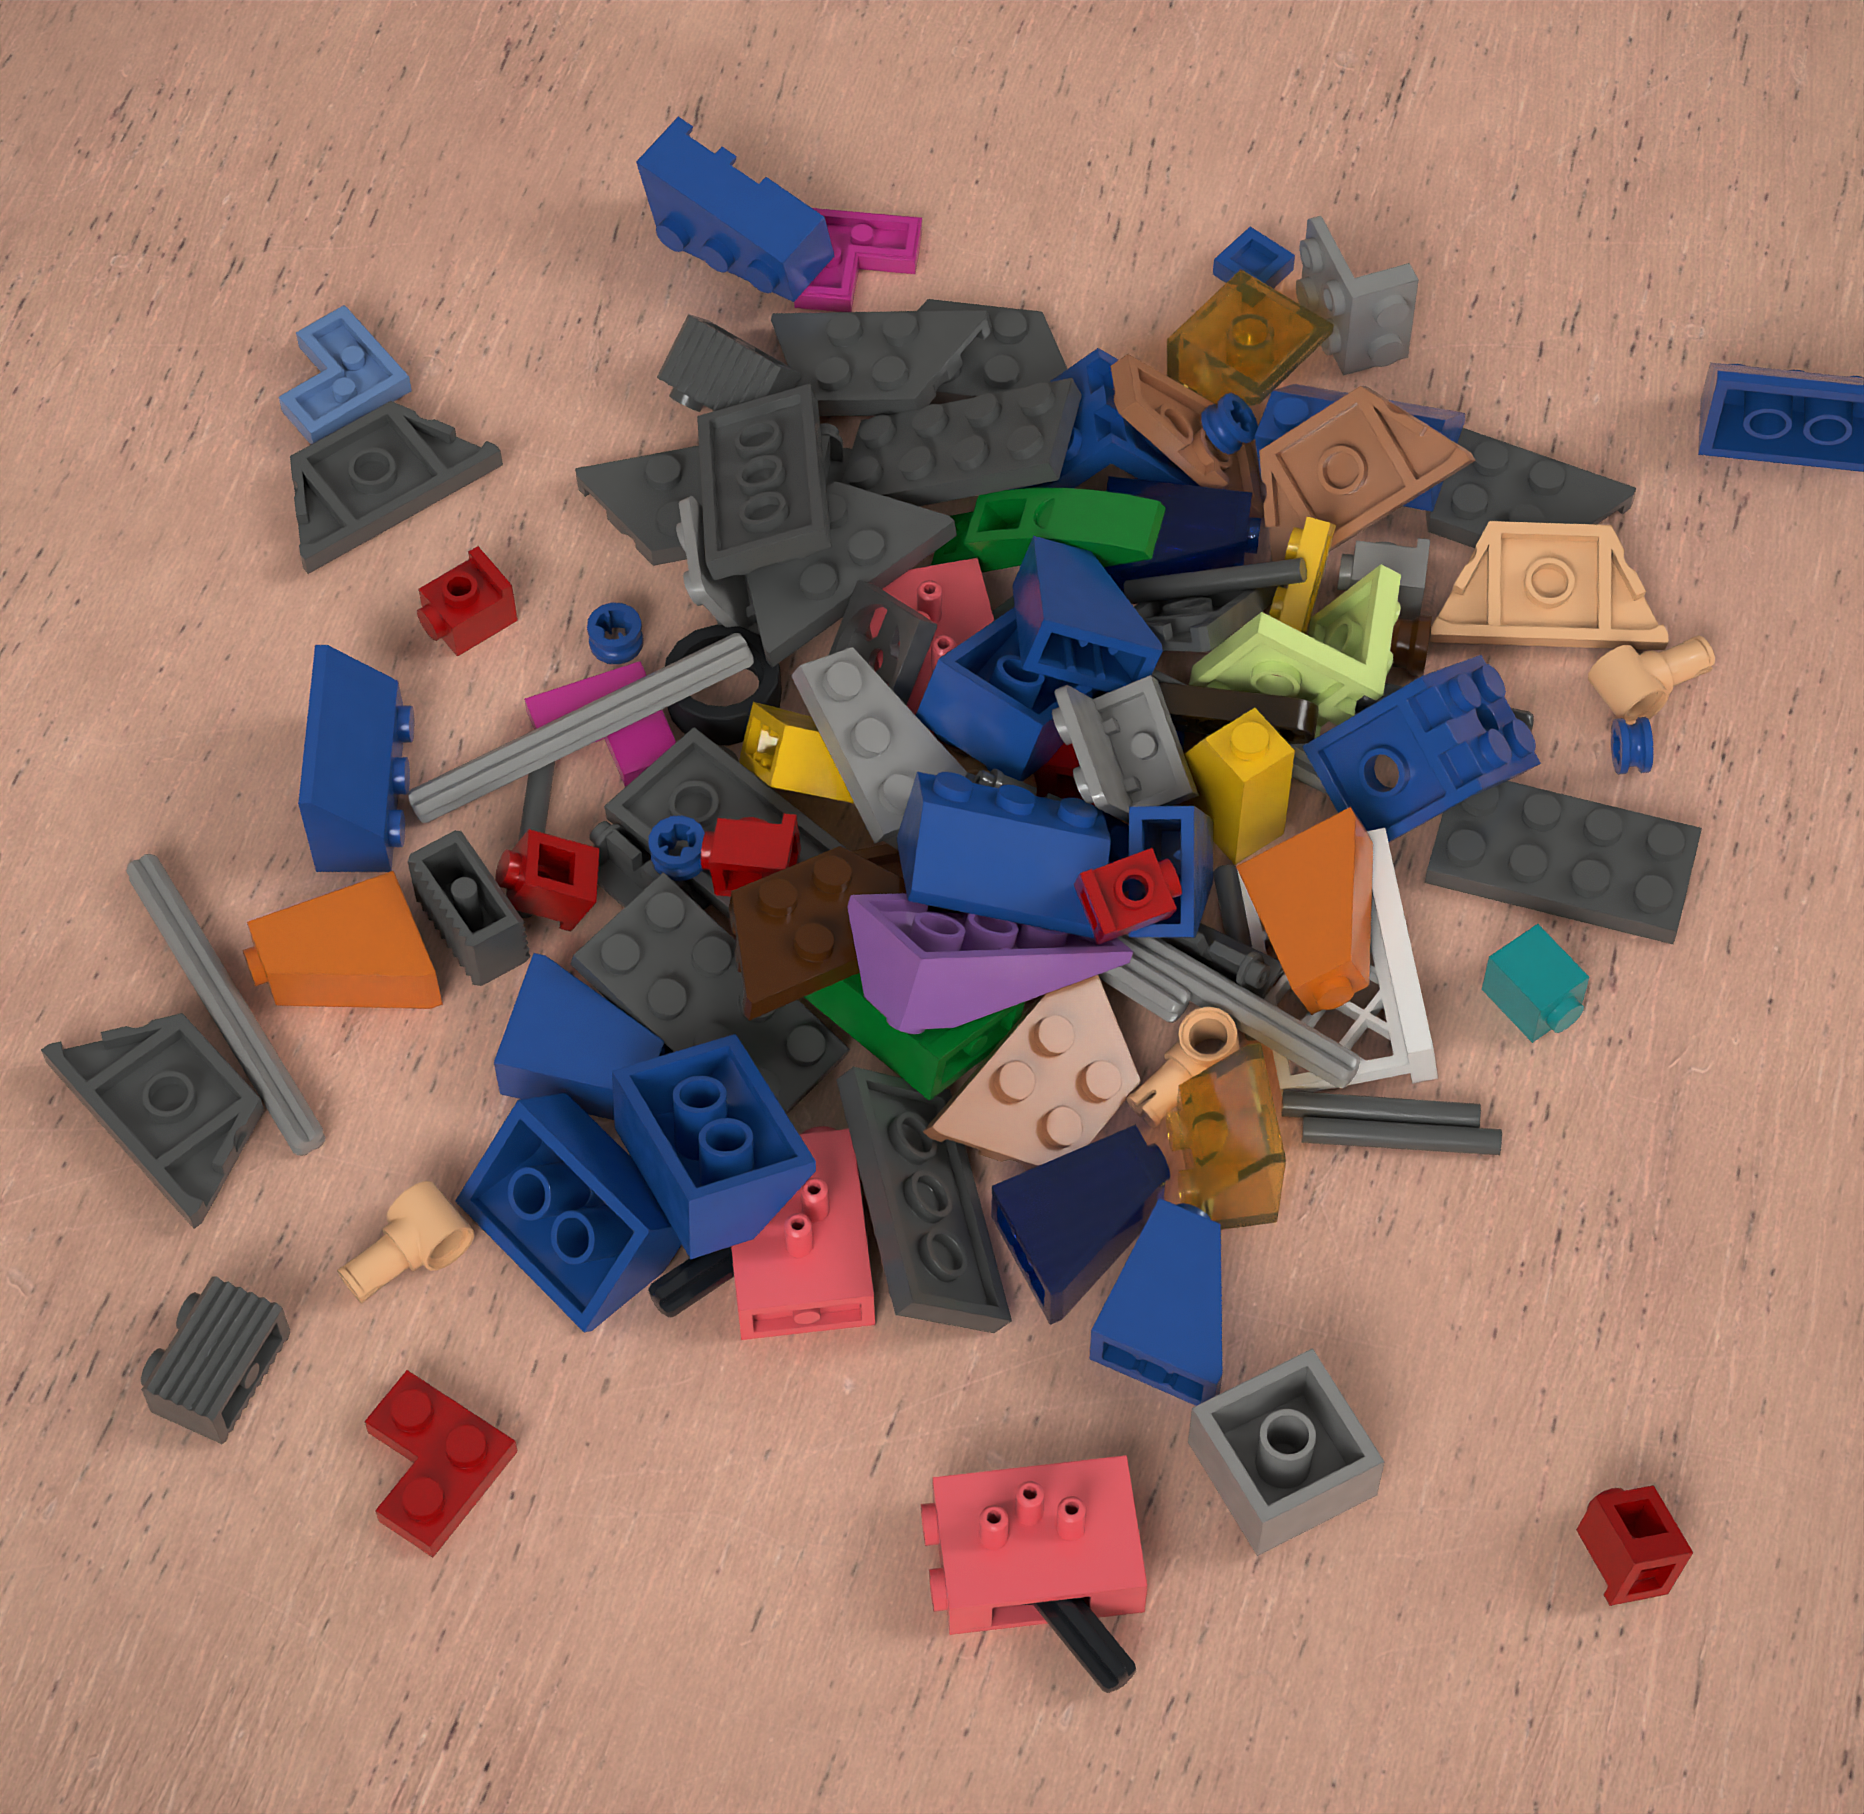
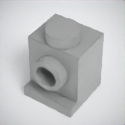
[1337,538,1430,620]

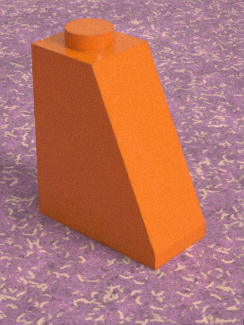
[1236,807,1373,1015]
[243,871,443,1009]

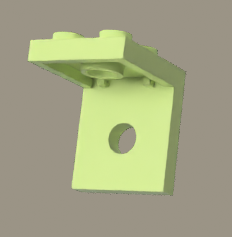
[1189,564,1401,744]

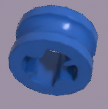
[1201,393,1258,455]
[587,603,644,665]
[1611,717,1654,775]
[648,815,705,881]

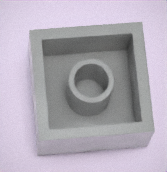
[1188,1348,1385,1556]

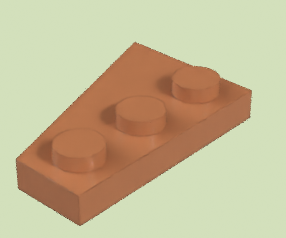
[1111,354,1264,528]

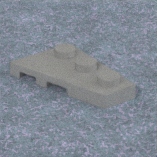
[791,647,968,843]

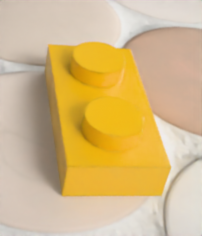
[1269,517,1336,635]

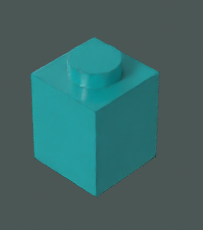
[1482,924,1590,1043]

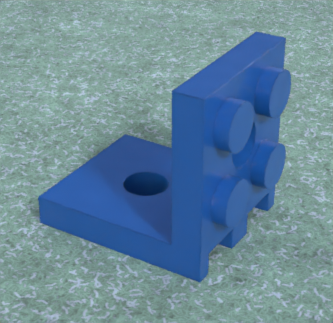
[1009,348,1209,509]
[1302,655,1541,843]

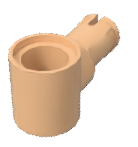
[1588,635,1715,725]
[1126,1007,1241,1128]
[337,1181,474,1304]

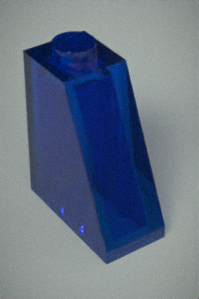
[1104,476,1262,594]
[991,1124,1170,1325]

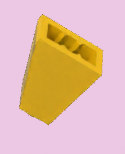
[739,702,854,803]
[1179,708,1295,865]

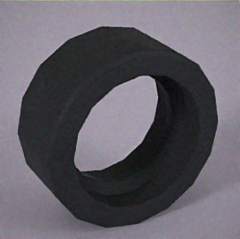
[665,624,782,746]

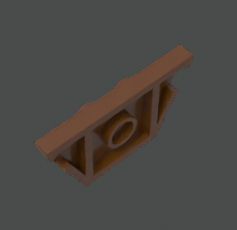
[729,846,960,1021]

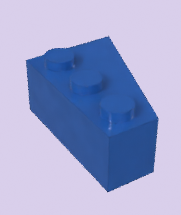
[636,116,835,302]

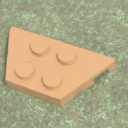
[1429,521,1668,650]

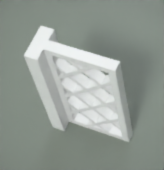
[1237,828,1438,1096]

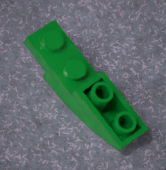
[931,488,1166,573]

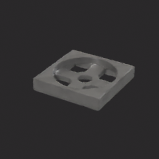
[829,580,937,705]

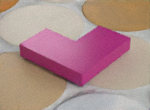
[794,208,922,312]
[524,661,676,787]

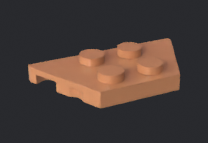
[1259,386,1476,561]
[923,975,1141,1179]

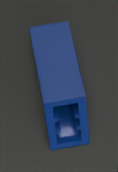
[1012,536,1163,692]
[1129,806,1213,938]
[494,953,666,1120]
[1089,1198,1223,1406]

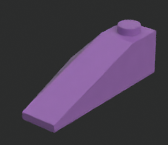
[847,893,1133,1034]

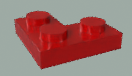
[364,1370,518,1558]

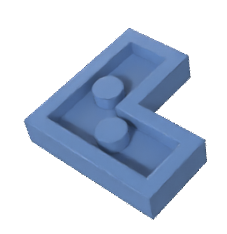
[279,305,412,444]

